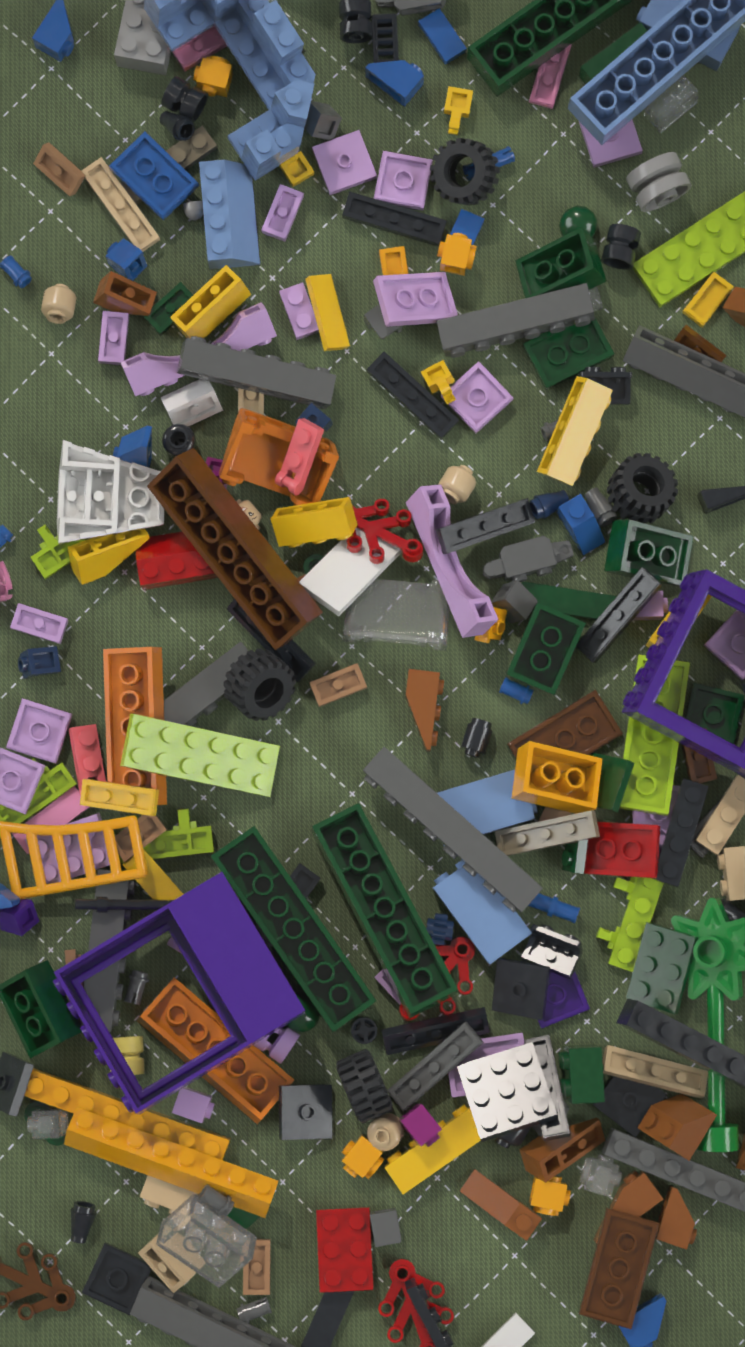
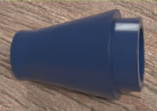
[529,490,569,520]

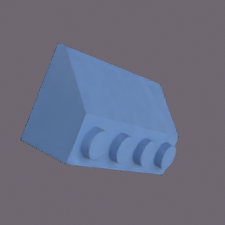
[199,160,260,269]

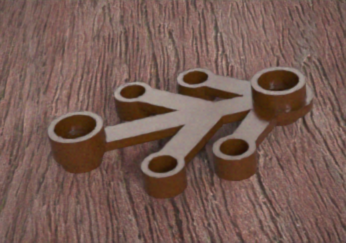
[0,1242,76,1320]

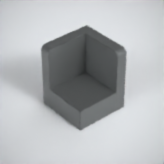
[304,101,342,140]
[364,304,402,340]
[491,580,537,623]
[370,1207,401,1247]

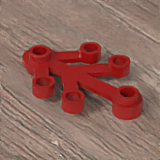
[347,499,423,564]
[399,937,475,1021]
[378,1259,454,1347]

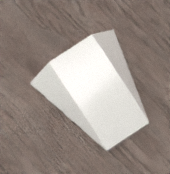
[57,440,164,544]

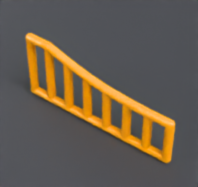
[0,815,148,899]

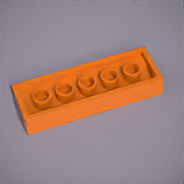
[103,647,167,805]
[137,977,294,1125]

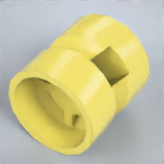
[110,1036,145,1075]

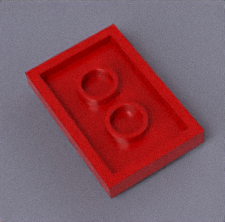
[584,822,660,878]
[316,1207,373,1293]

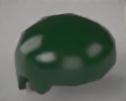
[559,205,598,238]
[284,992,321,1033]

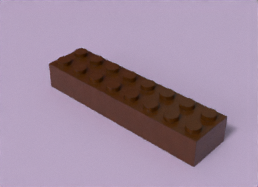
[147,448,323,650]

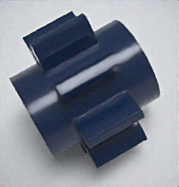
[426,913,454,946]

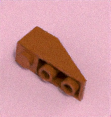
[405,669,444,752]

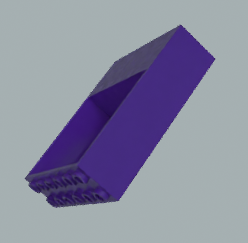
[622,569,745,777]
[53,872,305,1115]

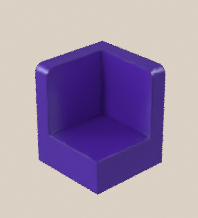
[0,899,40,936]

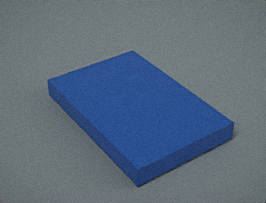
[109,131,199,221]

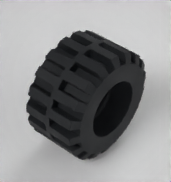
[430,138,500,205]
[607,453,678,524]
[223,648,296,721]
[336,1049,393,1123]

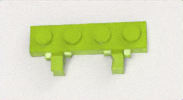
[30,524,90,580]
[0,758,77,838]
[118,808,214,863]
[596,877,664,972]

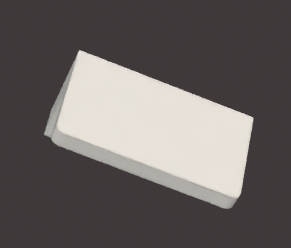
[161,379,223,426]

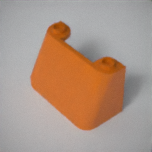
[219,408,339,506]

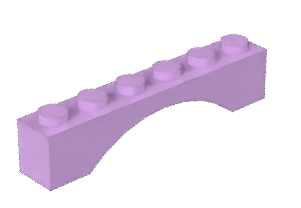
[120,302,277,396]
[406,484,498,638]

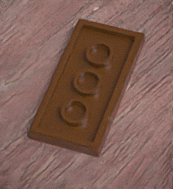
[507,690,623,759]
[578,1207,659,1329]

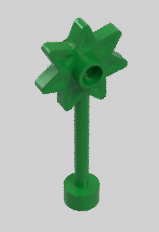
[671,898,745,1152]

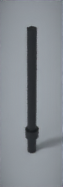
[75,897,174,913]

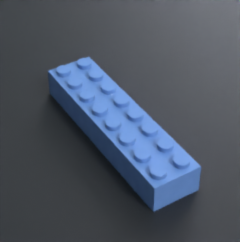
[568,0,745,145]

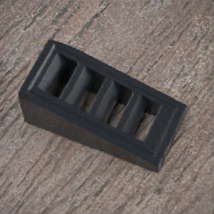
[371,14,399,63]
[697,486,745,514]

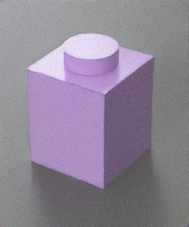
[633,591,668,620]
[172,1087,215,1123]

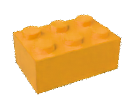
[511,741,602,814]

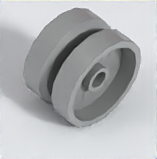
[626,152,692,212]

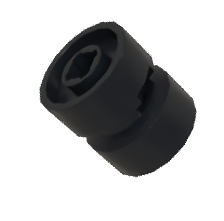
[339,0,372,44]
[161,76,208,122]
[601,224,641,270]

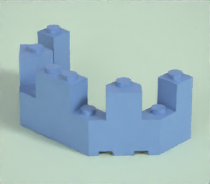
[144,0,315,181]

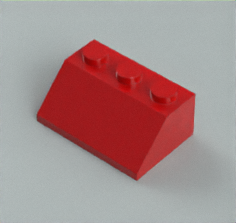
[136,532,218,590]

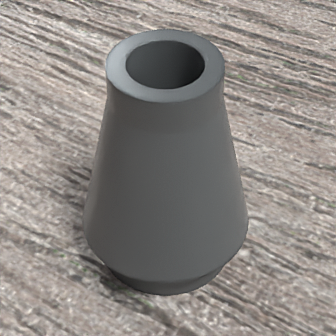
[584,487,618,527]

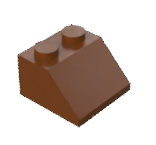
[638,1094,717,1161]

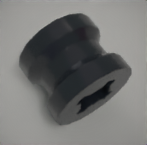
[351,1017,377,1044]

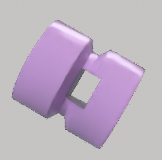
[253,1027,300,1064]

